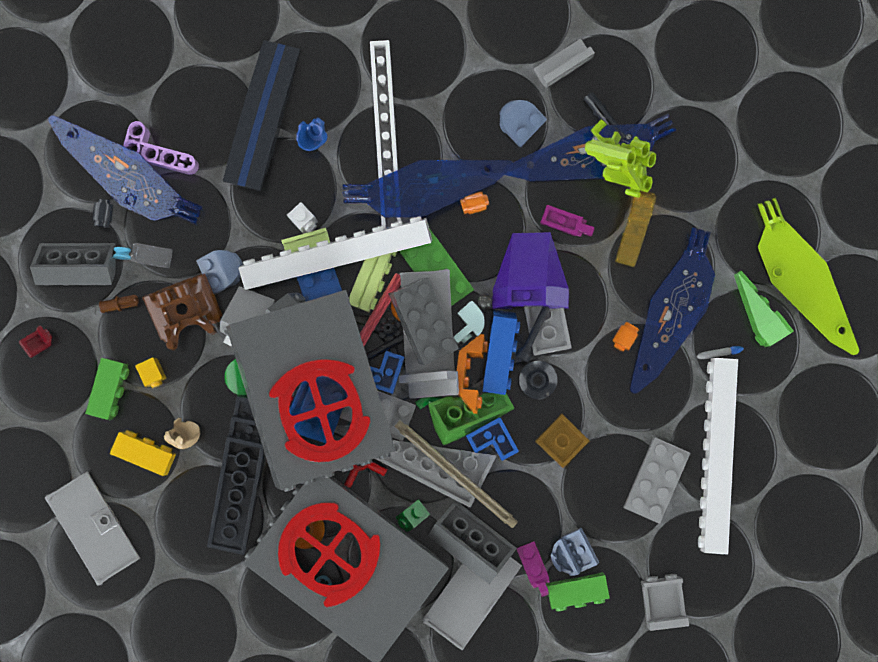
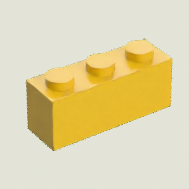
[110,430,176,476]

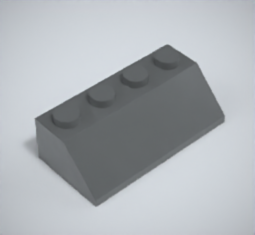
[30,243,116,286]
[428,500,517,584]

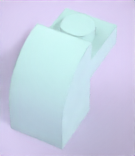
[454,301,484,344]

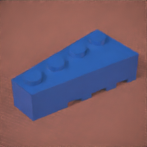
[483,310,520,395]

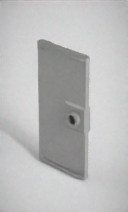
[400,269,455,374]
[45,472,140,586]
[422,557,522,650]

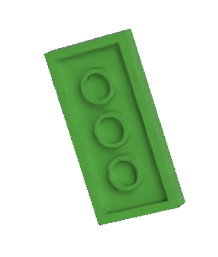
[399,228,474,307]

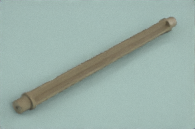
[394,420,518,528]

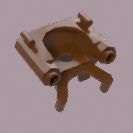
[142,273,223,350]

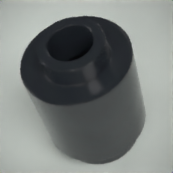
[92,199,114,228]

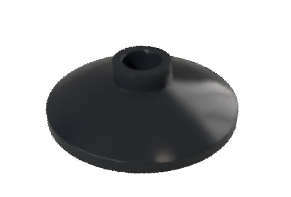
[519,361,558,399]

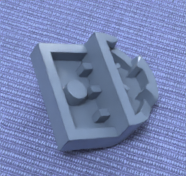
[500,100,547,147]
[196,250,243,295]
[551,528,599,576]

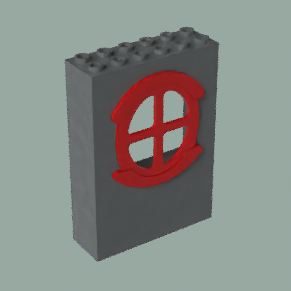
[226,290,396,492]
[244,476,449,662]

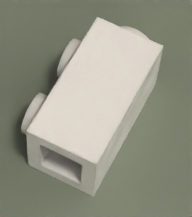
[287,202,318,234]

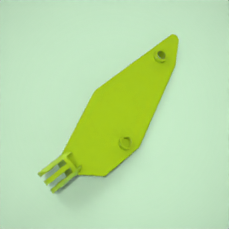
[758,198,859,355]

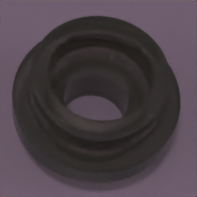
[478,293,492,313]

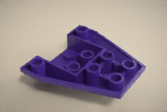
[492,232,569,309]

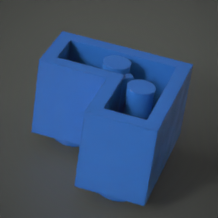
[370,351,405,394]
[466,417,519,461]

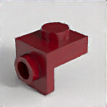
[19,326,52,358]

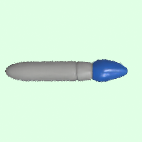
[697,346,744,359]

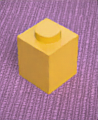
[135,357,167,388]

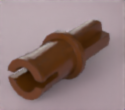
[99,295,139,313]

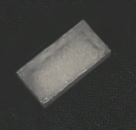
[130,243,172,269]

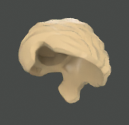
[164,418,201,449]

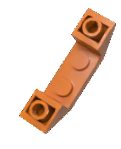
[457,334,489,414]

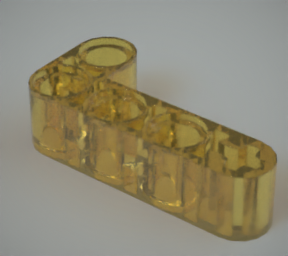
[615,190,656,267]

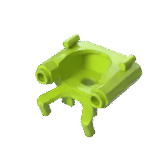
[585,119,656,198]

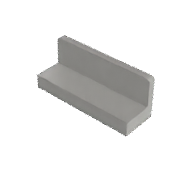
[534,39,595,88]
[399,371,459,398]

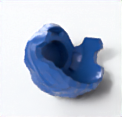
[296,118,328,151]

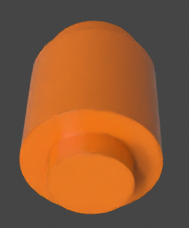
[460,191,489,215]
[612,322,639,352]

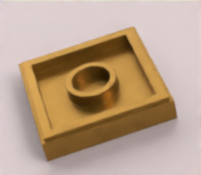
[535,414,590,468]

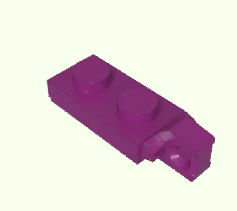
[540,205,594,237]
[517,542,550,597]

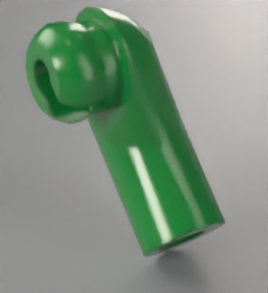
[415,396,443,410]

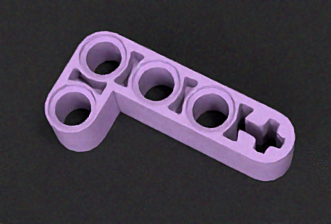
[123,121,199,175]

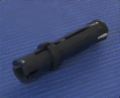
[584,92,626,143]

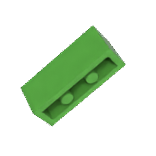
[85,358,129,420]
[546,573,610,611]

